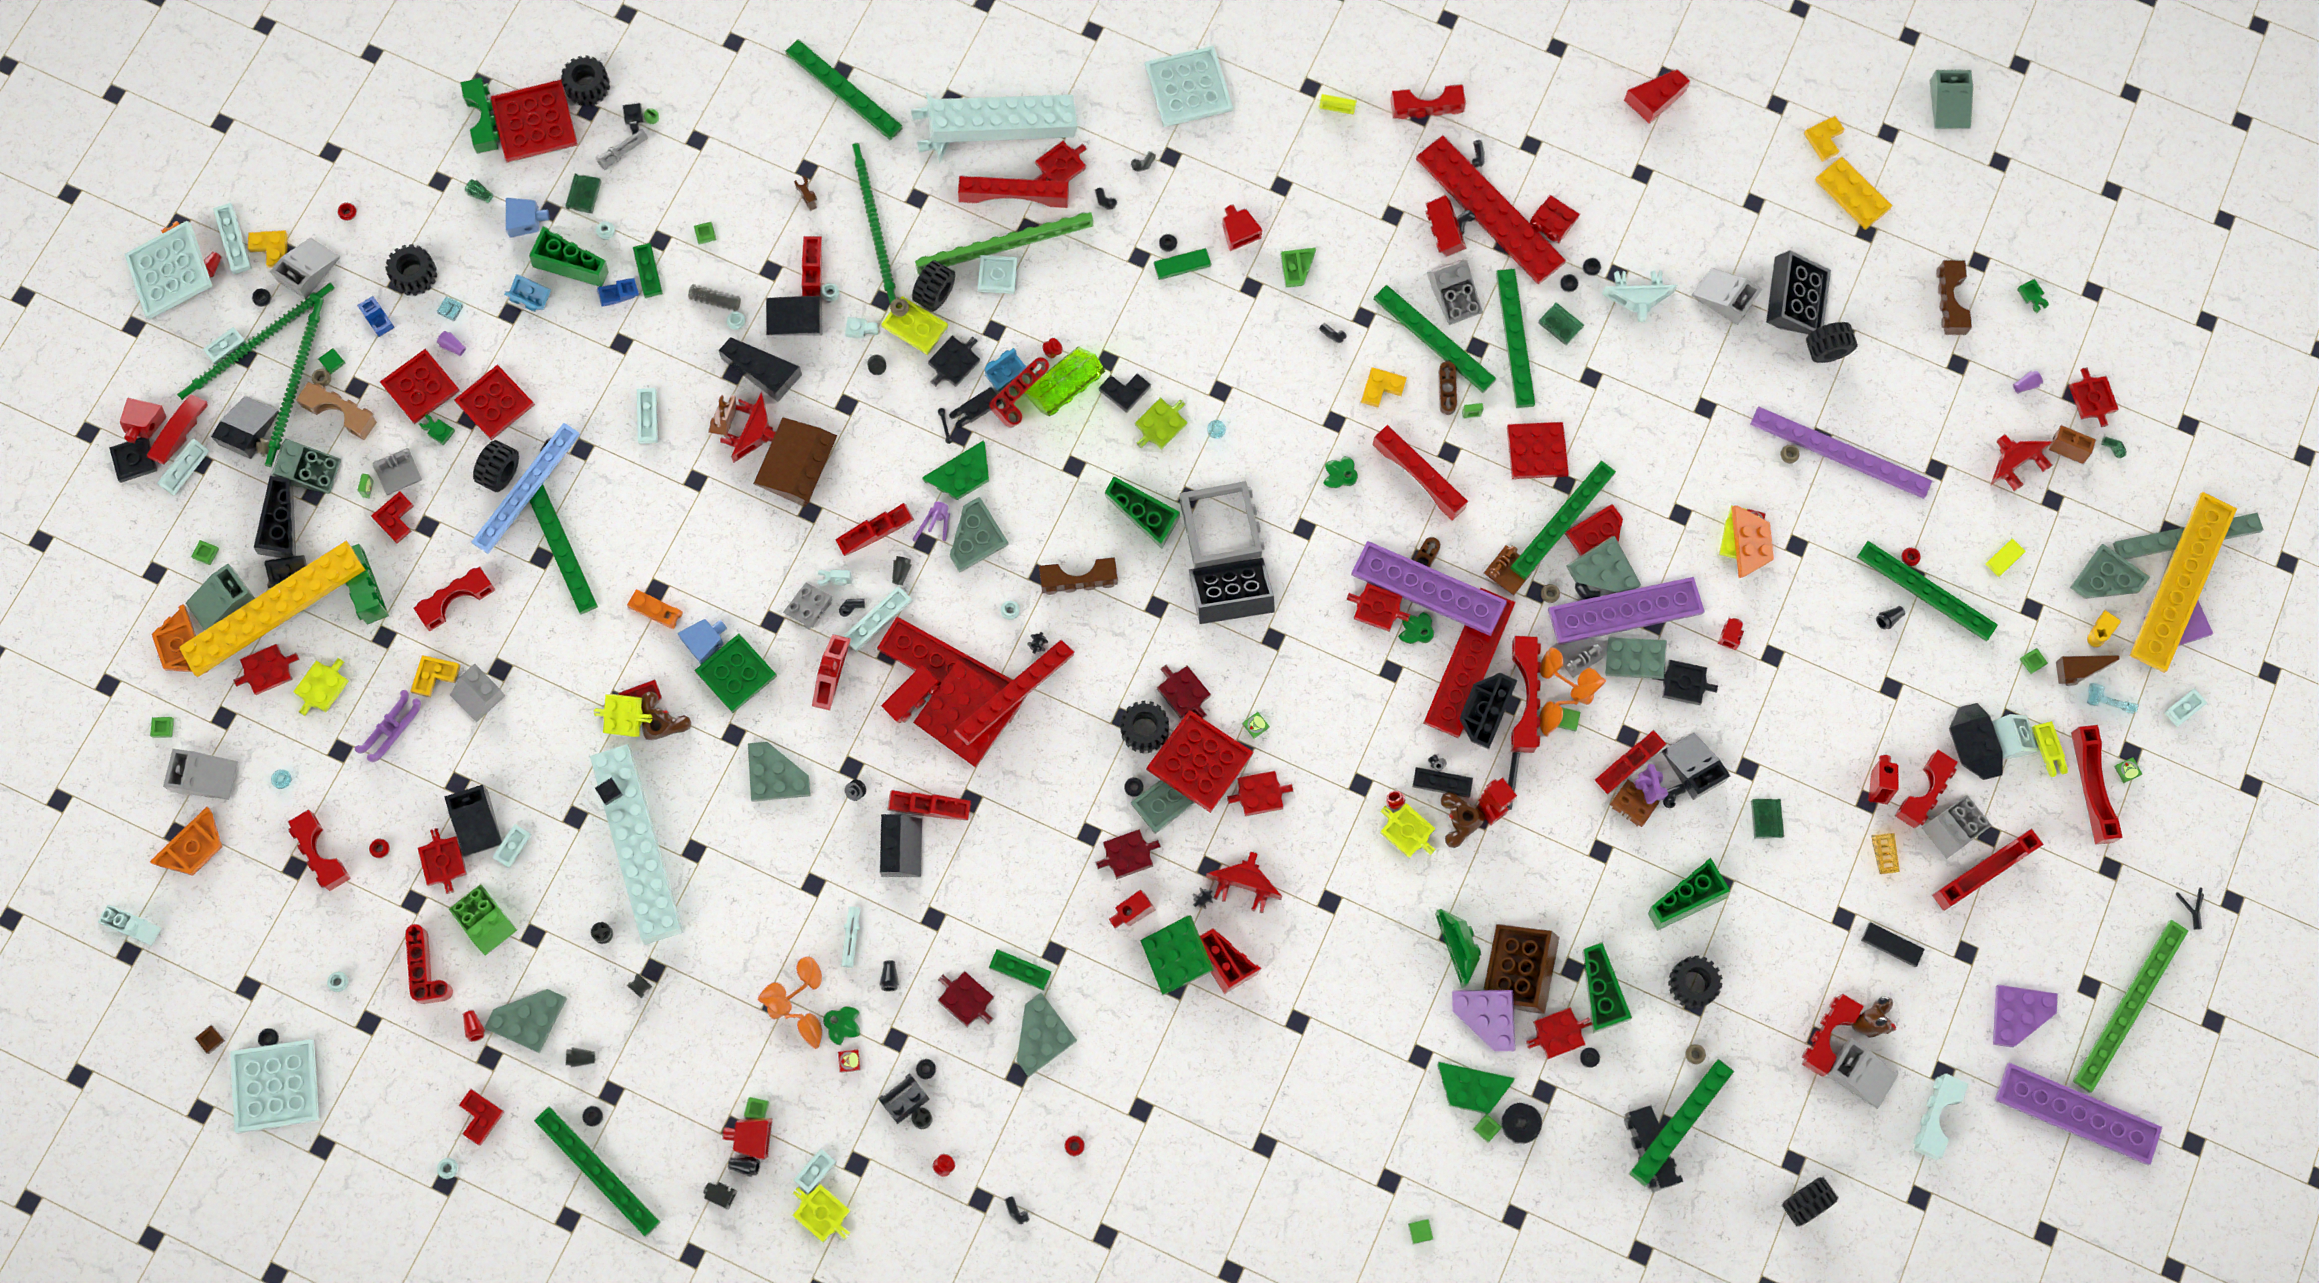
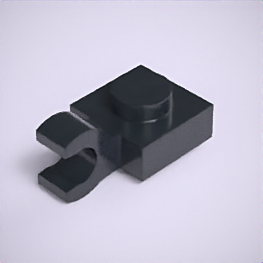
[623,103,643,135]

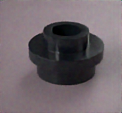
[1159,234,1177,252]
[1583,258,1601,276]
[1560,274,1579,292]
[252,288,271,307]
[1124,777,1144,797]
[258,1028,279,1047]
[1580,1047,1600,1068]
[916,1059,936,1079]
[582,1106,603,1127]

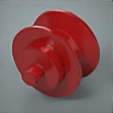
[1042,338,1063,359]
[933,1154,955,1177]

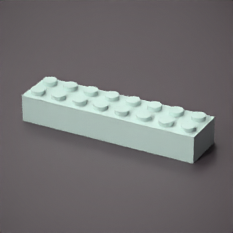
[928,94,1077,143]

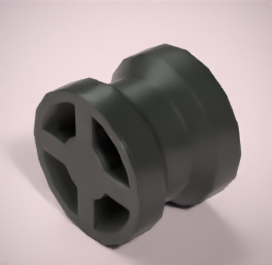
[591,922,613,944]
[626,973,652,999]
[911,1107,933,1129]

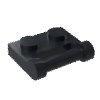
[878,1073,930,1124]

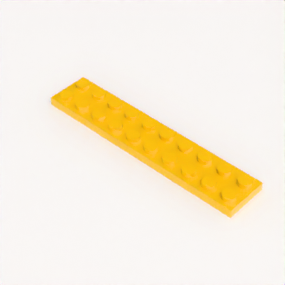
[2129,492,2237,673]
[179,540,365,678]

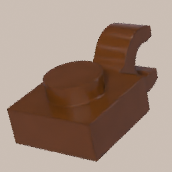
[794,176,817,211]

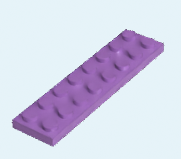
[1351,541,1507,636]
[1548,577,1705,645]
[1995,1063,2162,1165]

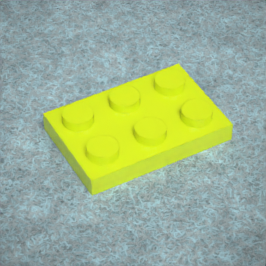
[881,296,948,355]

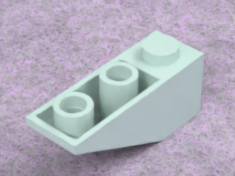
[98,905,162,946]

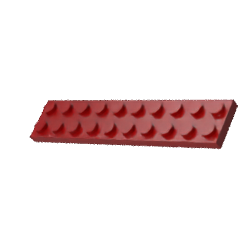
[1416,135,1566,285]

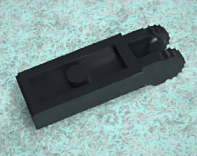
[949,387,1002,428]

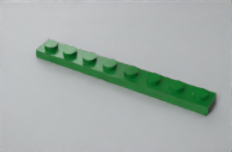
[786,39,903,140]
[1496,269,1535,408]
[1373,284,1496,393]
[1510,460,1616,580]
[530,484,598,615]
[1856,541,1998,642]
[1629,1059,1734,1187]
[534,1106,661,1237]

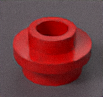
[338,202,357,221]
[1901,548,1921,566]
[1386,791,1406,809]
[369,839,390,858]
[1064,1136,1085,1156]

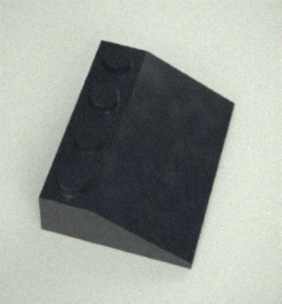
[1766,250,1831,335]
[1189,557,1275,624]

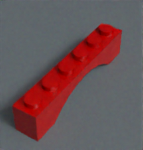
[958,176,1069,208]
[1372,425,1468,521]
[1511,636,1541,753]
[2071,725,2123,845]
[1932,828,2044,911]

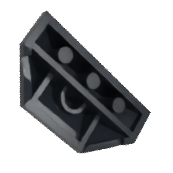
[1459,673,1518,749]
[1949,703,2003,780]

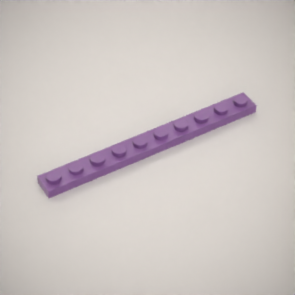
[1750,406,1932,499]

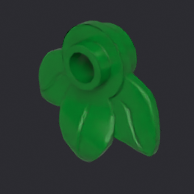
[1323,456,1358,488]
[1398,612,1434,644]
[823,1007,860,1045]

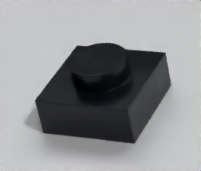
[595,777,623,806]

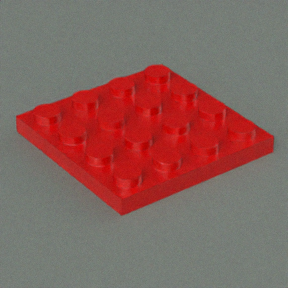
[490,79,578,162]
[913,660,1021,768]
[1146,710,1254,813]

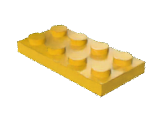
[1815,156,1893,230]

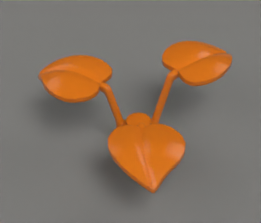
[1539,647,1606,737]
[757,956,822,1049]

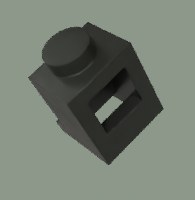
[703,1182,738,1210]

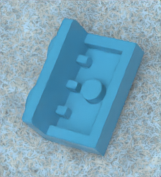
[504,274,551,312]
[984,348,1026,392]

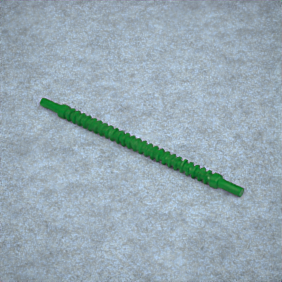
[177,282,335,400]

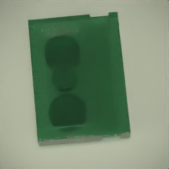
[565,174,602,214]
[1538,302,1584,346]
[1751,799,1784,839]

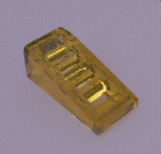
[1871,833,1900,874]

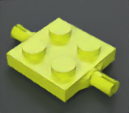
[293,658,349,716]
[594,694,652,737]
[1380,803,1436,859]
[792,1184,851,1243]

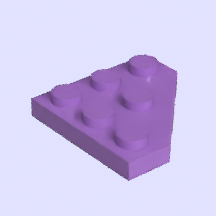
[1993,985,2058,1048]
[1452,990,1516,1051]

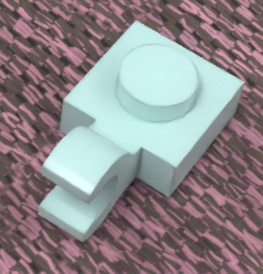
[845,317,879,339]
[817,570,852,586]

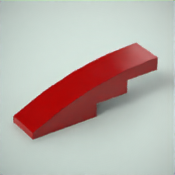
[801,236,822,297]
[147,394,208,465]
[835,503,914,556]
[1595,730,1667,795]
[887,790,971,821]

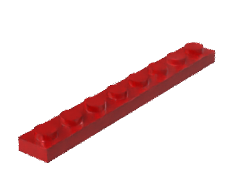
[954,640,1075,745]

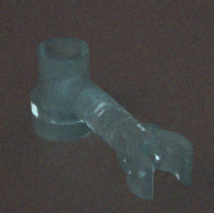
[2087,683,2139,714]

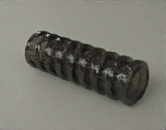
[688,284,741,311]

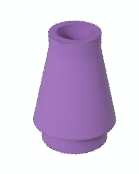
[437,331,466,356]
[2013,370,2043,394]

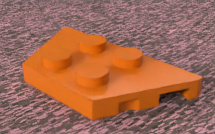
[1731,505,1774,578]
[151,604,208,673]
[150,807,222,876]

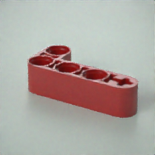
[990,357,1049,428]
[405,924,453,1004]

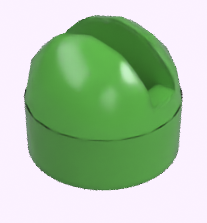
[644,108,659,124]

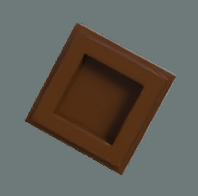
[195,1025,225,1054]

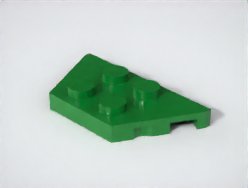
[922,440,989,500]
[1437,1062,1515,1115]

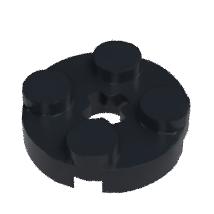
[1501,1102,1542,1144]

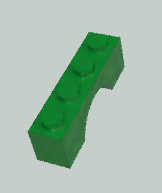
[460,77,500,154]

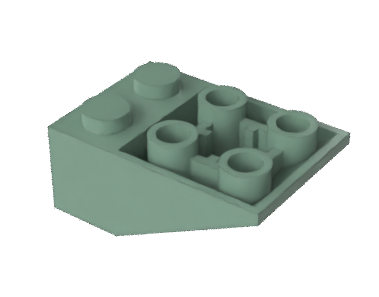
[1929,70,1973,128]
[270,439,341,494]
[185,564,255,630]

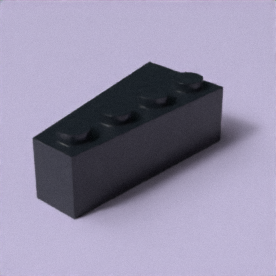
[718,337,802,402]
[1624,1105,1684,1193]

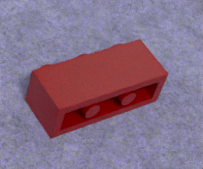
[1425,195,1467,257]
[881,665,941,723]

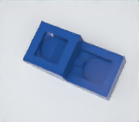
[597,278,639,307]
[357,296,395,337]

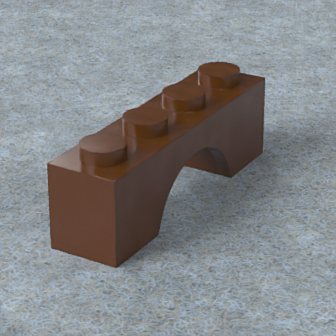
[1936,260,1972,335]
[1039,557,1118,595]

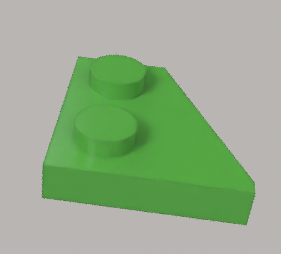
[1280,248,1316,288]

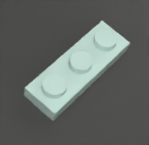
[637,388,658,444]
[157,439,209,495]

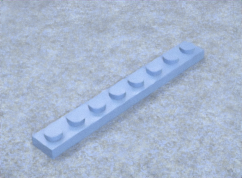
[471,423,580,554]

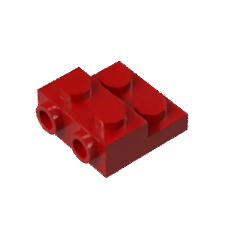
[1530,195,1580,243]

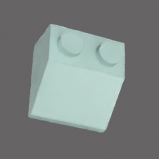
[1992,714,2039,759]

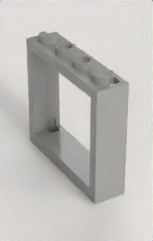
[1179,481,1265,568]

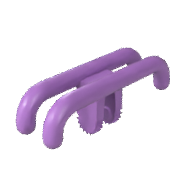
[355,690,421,762]

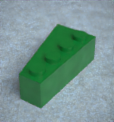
[529,226,609,287]
[1105,476,1180,549]
[345,544,389,625]
[1582,942,1632,1033]

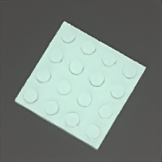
[1145,46,1233,127]
[125,221,212,319]
[230,1039,319,1133]

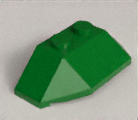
[1435,909,1481,988]

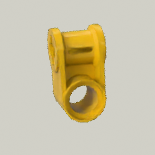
[2087,610,2121,648]

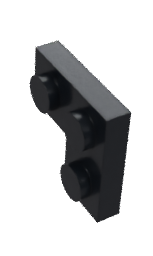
[1099,373,1151,413]

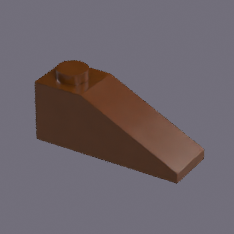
[2056,655,2120,686]

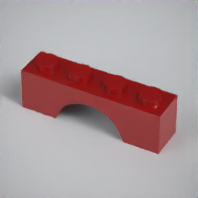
[1390,84,1466,119]
[413,566,495,632]
[1895,749,1958,829]
[1476,777,1517,825]
[288,809,351,891]
[1801,994,1864,1077]

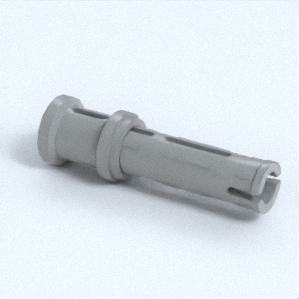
[595,129,648,170]

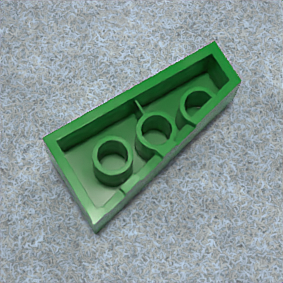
[1648,857,1730,931]

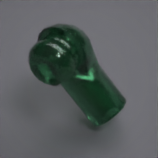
[2101,436,2126,458]

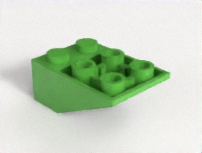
[449,884,517,956]

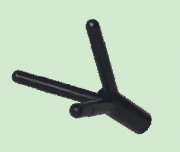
[2176,887,2204,930]

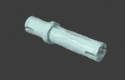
[841,907,861,968]

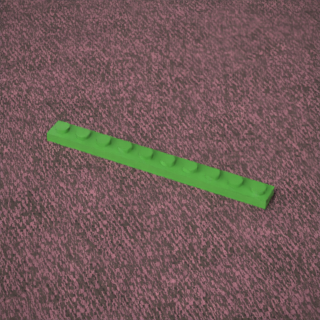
[915,212,1093,275]
[2072,920,2189,1093]

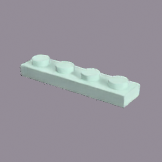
[213,203,252,274]
[843,586,912,652]

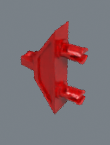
[720,391,776,463]
[1990,434,2053,492]
[812,634,851,711]
[1206,852,1282,913]

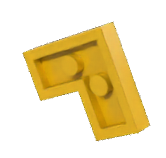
[1803,115,1845,162]
[248,230,288,268]
[1361,367,1407,408]
[410,655,461,697]

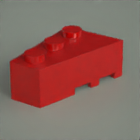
[1624,69,1690,124]
[1200,928,1262,994]

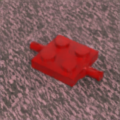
[1034,140,1087,182]
[2069,367,2119,428]
[1347,583,1410,632]
[233,644,300,695]
[1227,771,1293,817]
[417,828,467,894]
[1526,1007,1592,1059]

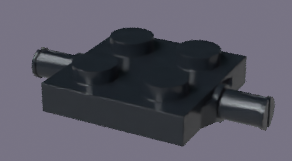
[928,335,980,387]
[1652,660,1718,705]

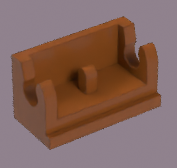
[708,395,736,436]
[2048,425,2096,464]

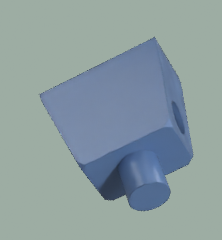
[506,198,549,238]
[677,619,727,664]

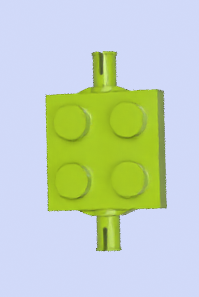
[1134,397,1188,450]

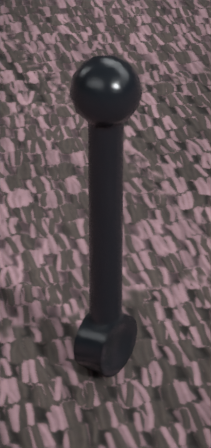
[938,408,952,444]

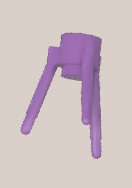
[913,501,950,542]

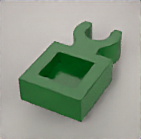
[2017,278,2049,313]
[419,415,455,446]

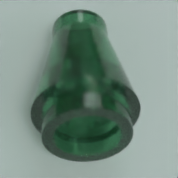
[464,179,494,203]

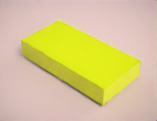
[1319,94,1357,115]
[1985,538,2026,577]

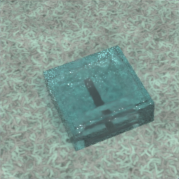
[437,296,464,321]

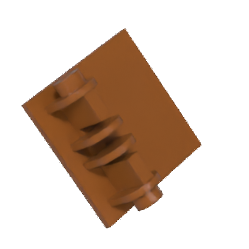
[1484,545,1536,596]
[1610,779,1660,827]

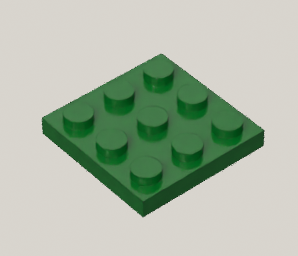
[694,633,777,714]
[1140,915,1214,995]

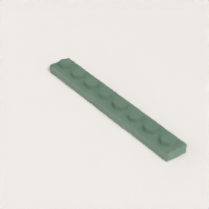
[2113,513,2264,560]

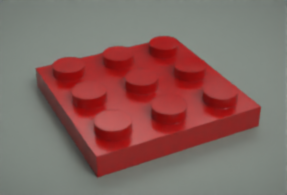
[380,349,460,424]
[454,364,535,441]
[1507,422,1569,479]

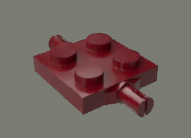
[1157,665,1211,718]
[1095,829,1161,880]
[938,971,994,1028]

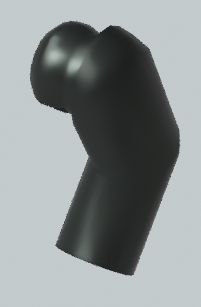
[1131,152,1156,172]

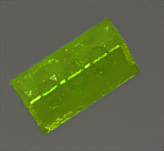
[1024,346,1106,417]

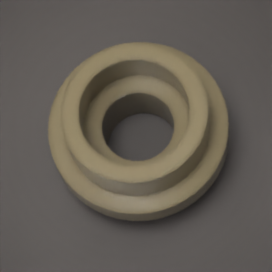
[890,298,909,317]
[312,369,331,387]
[256,438,269,457]
[1780,445,1800,463]
[1541,584,1560,603]
[1685,1044,1706,1064]

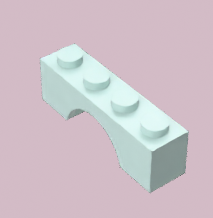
[1913,1074,1969,1160]

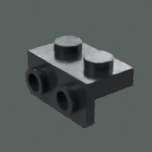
[264,555,307,588]

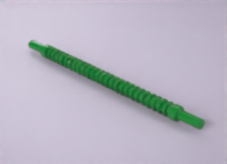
[852,143,896,305]
[264,298,324,467]

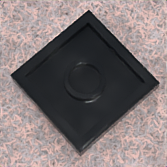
[109,437,157,483]

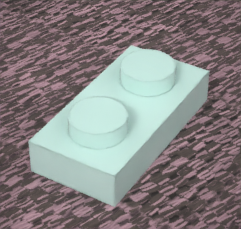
[203,327,246,365]
[2164,688,2207,727]
[492,824,532,868]
[794,1149,837,1193]

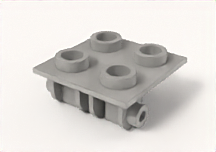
[372,448,422,495]
[783,583,833,630]
[1550,639,1604,678]

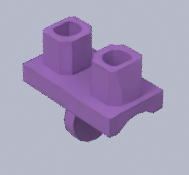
[1635,764,1668,804]

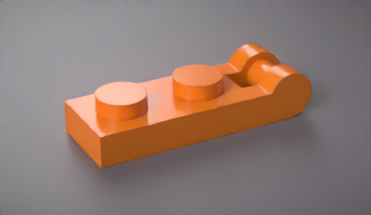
[627,589,683,629]

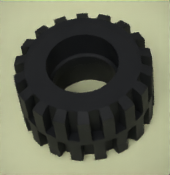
[561,55,610,106]
[385,244,437,296]
[912,260,956,312]
[1806,322,1858,363]
[473,440,519,492]
[1120,701,1169,753]
[1668,956,1723,1009]
[1782,1177,1839,1227]

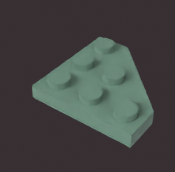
[950,497,1009,573]
[1566,536,1641,593]
[2070,544,2150,599]
[748,742,811,802]
[484,989,567,1053]
[1017,993,1077,1077]

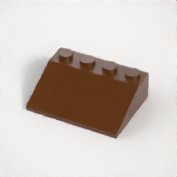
[753,417,837,507]
[1483,924,1560,1014]

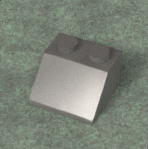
[450,664,505,722]

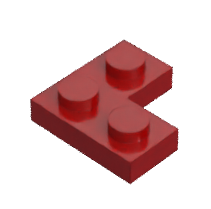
[371,491,414,544]
[458,1089,505,1146]

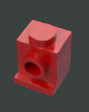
[1717,618,1744,651]

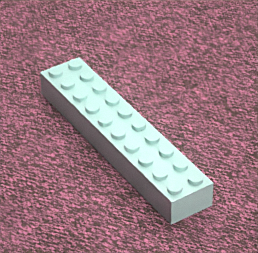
[590,744,684,945]

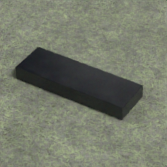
[1412,767,1473,798]
[1861,922,1925,967]

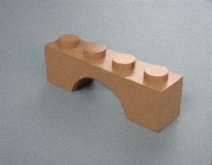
[296,382,377,440]

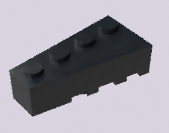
[253,476,296,558]

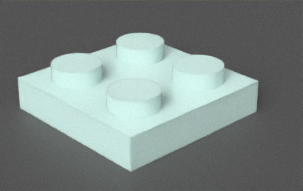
[978,255,1017,294]

